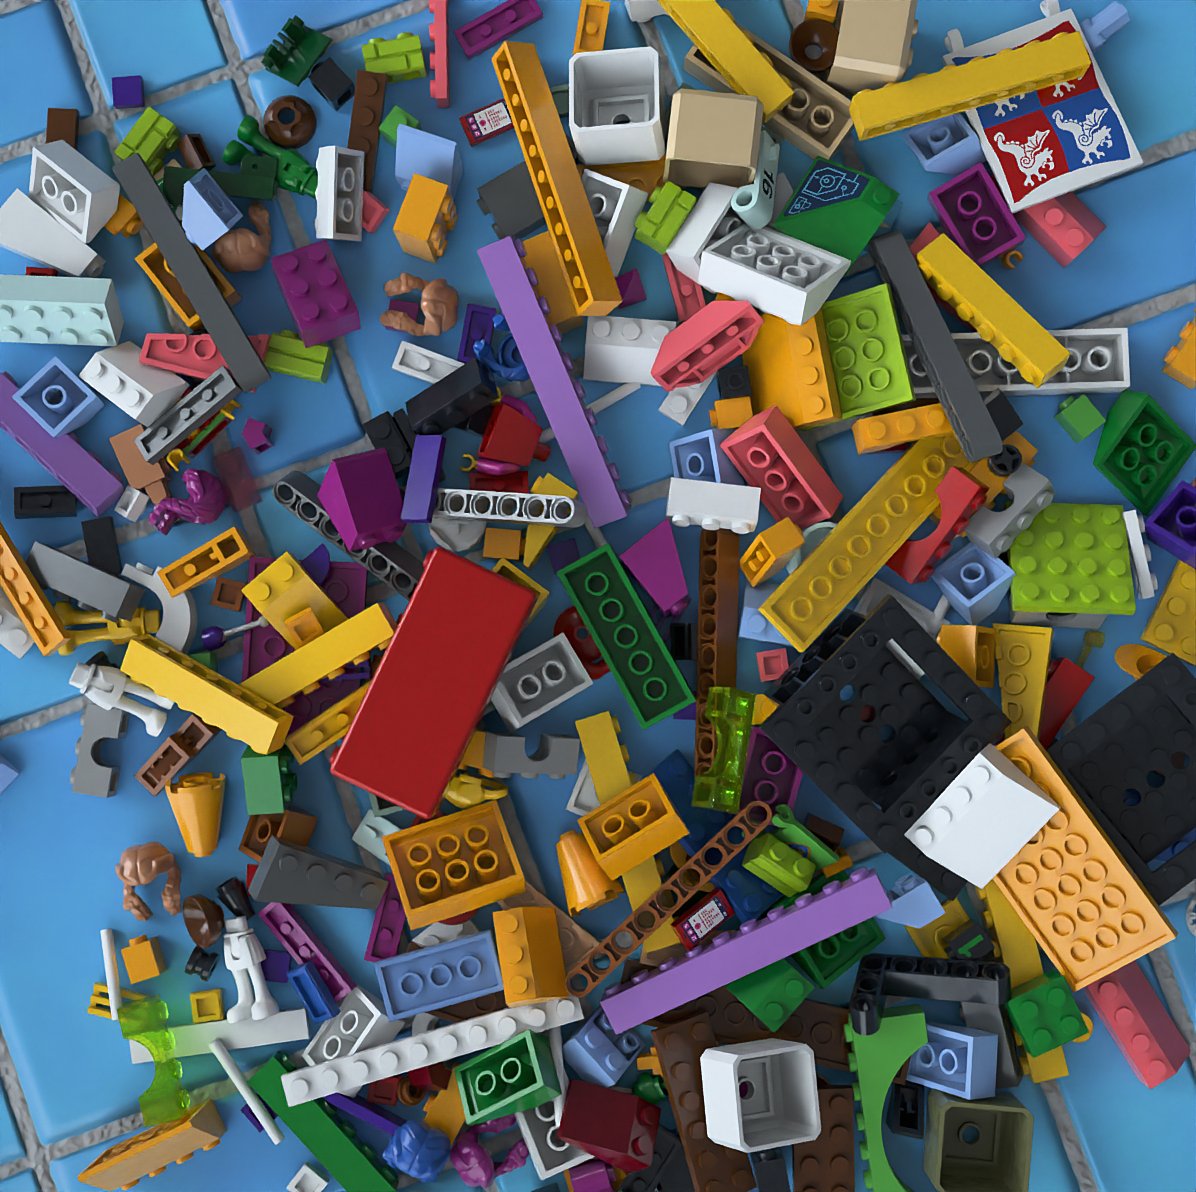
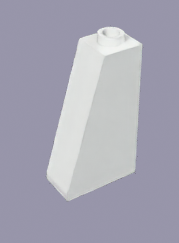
[0,189,106,278]

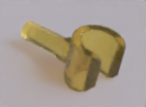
[1076,630,1105,668]

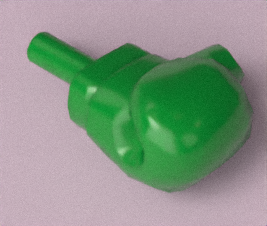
[631,1072,668,1104]

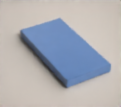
[374,929,504,1022]

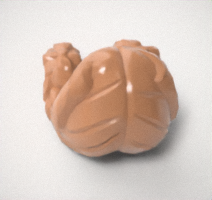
[212,200,272,273]
[380,273,460,336]
[115,842,182,921]

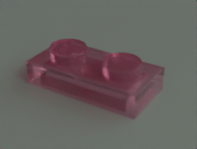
[212,446,263,512]

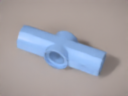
[1079,1,1130,54]

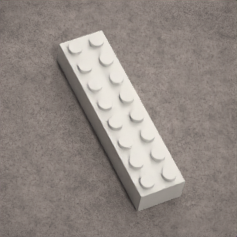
[901,328,1130,398]

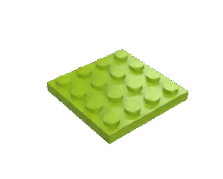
[801,283,916,432]
[1003,501,1136,615]

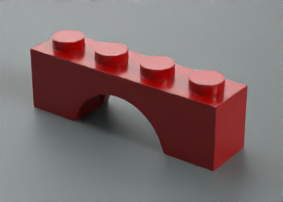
[885,466,990,584]

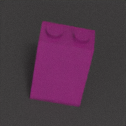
[317,447,407,552]
[619,519,689,619]

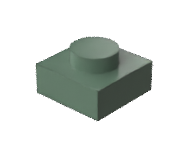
[549,84,569,118]

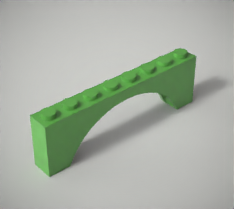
[844,1004,928,1192]

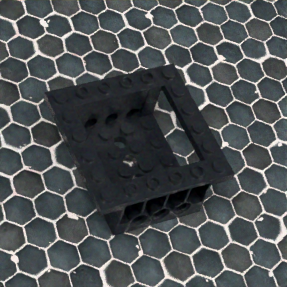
[758,594,1012,853]
[1046,652,1196,906]

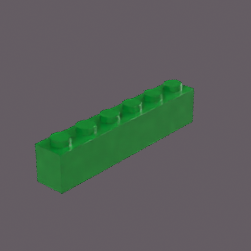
[247,1050,399,1192]

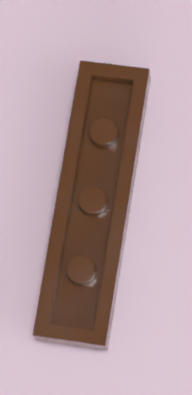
[347,69,388,193]

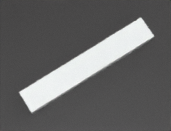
[128,1007,311,1064]

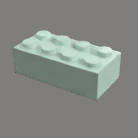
[0,274,124,346]

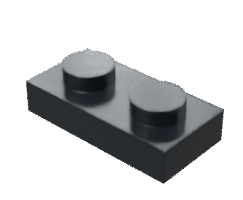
[14,485,77,519]

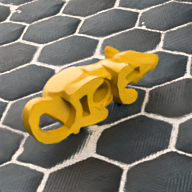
[445,772,508,809]

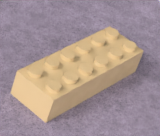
[683,21,854,160]

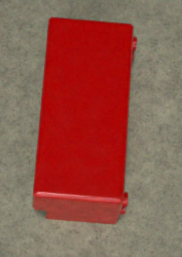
[329,547,538,819]

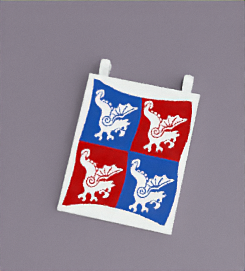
[941,0,1143,214]

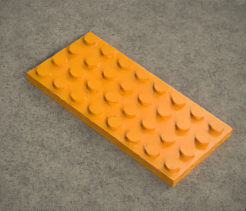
[993,726,1178,992]

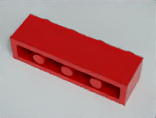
[993,657,1095,750]

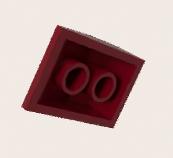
[557,1079,661,1173]

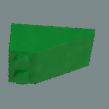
[724,923,815,1033]
[454,1029,562,1126]

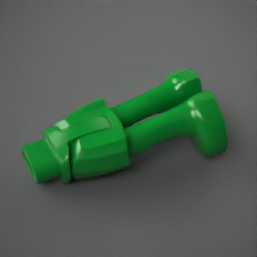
[222,115,318,199]

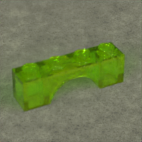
[691,687,756,814]
[116,994,190,1127]

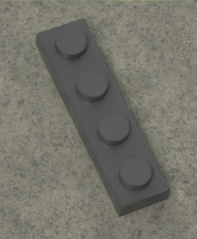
[134,365,243,465]

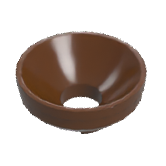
[789,19,839,74]
[263,95,317,149]
[183,894,225,949]

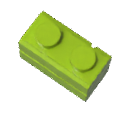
[362,32,427,84]
[114,106,182,175]
[634,181,697,255]
[264,330,333,384]
[742,833,816,897]

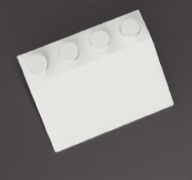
[698,223,851,326]
[904,743,1061,889]

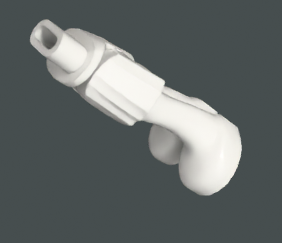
[68,662,175,737]
[223,916,280,1023]

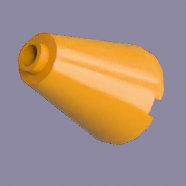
[165,772,226,857]
[555,830,625,917]

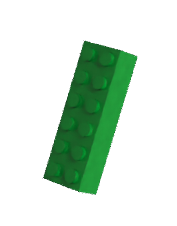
[556,543,698,730]

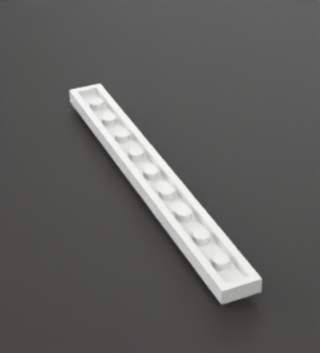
[281,994,584,1107]

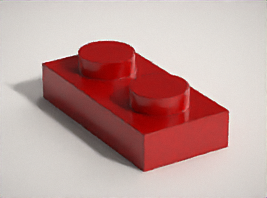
[469,471,529,504]

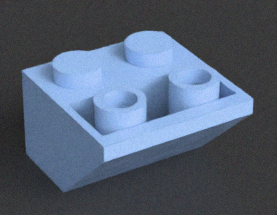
[876,874,945,929]
[562,1005,646,1088]

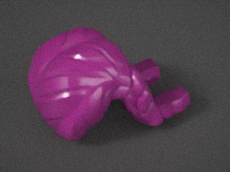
[148,468,228,536]
[450,1114,529,1188]

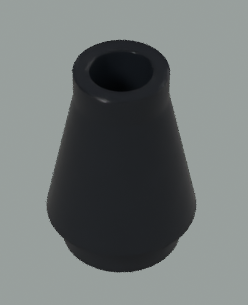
[216,876,255,920]

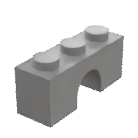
[964,462,1055,559]
[1009,594,1108,629]
[70,703,130,798]
[483,732,580,779]

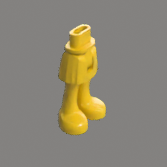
[54,600,161,655]

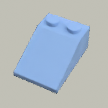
[395,123,464,201]
[906,1021,998,1100]

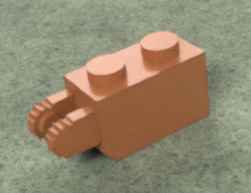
[109,424,173,505]

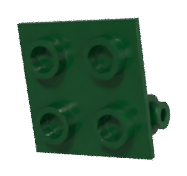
[261,15,333,87]

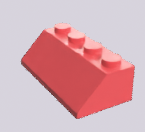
[990,174,1106,268]
[719,405,843,529]
[1082,960,1191,1089]

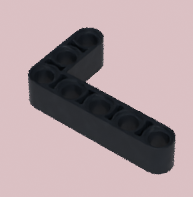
[850,953,1012,1035]

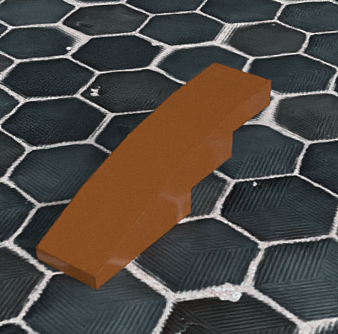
[134,713,222,797]

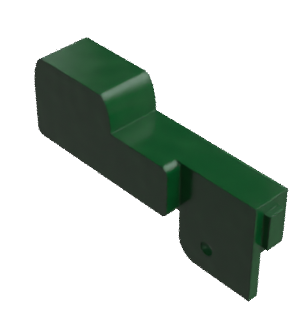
[163,155,278,207]

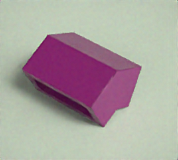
[242,417,274,455]

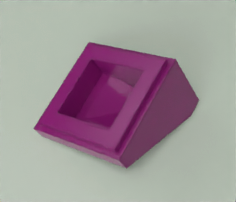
[615,268,646,309]

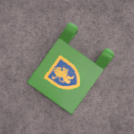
[741,804,839,872]

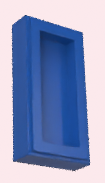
[286,961,341,1024]

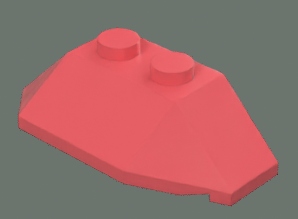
[650,301,764,392]

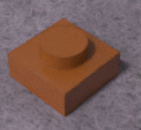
[210,576,247,612]

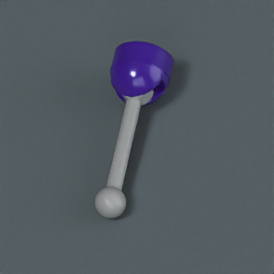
[201,616,270,651]

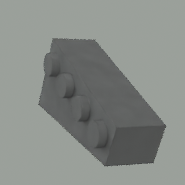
[248,835,389,910]

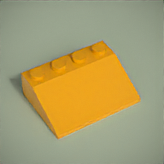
[742,307,842,430]
[382,800,526,931]
[77,1098,227,1192]

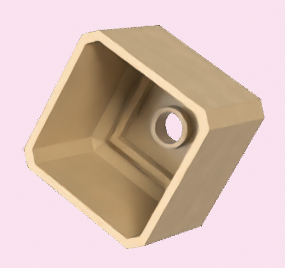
[825,0,918,97]
[663,88,764,189]

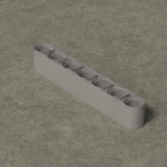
[399,486,588,528]

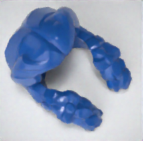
[473,313,530,382]
[382,1119,451,1183]

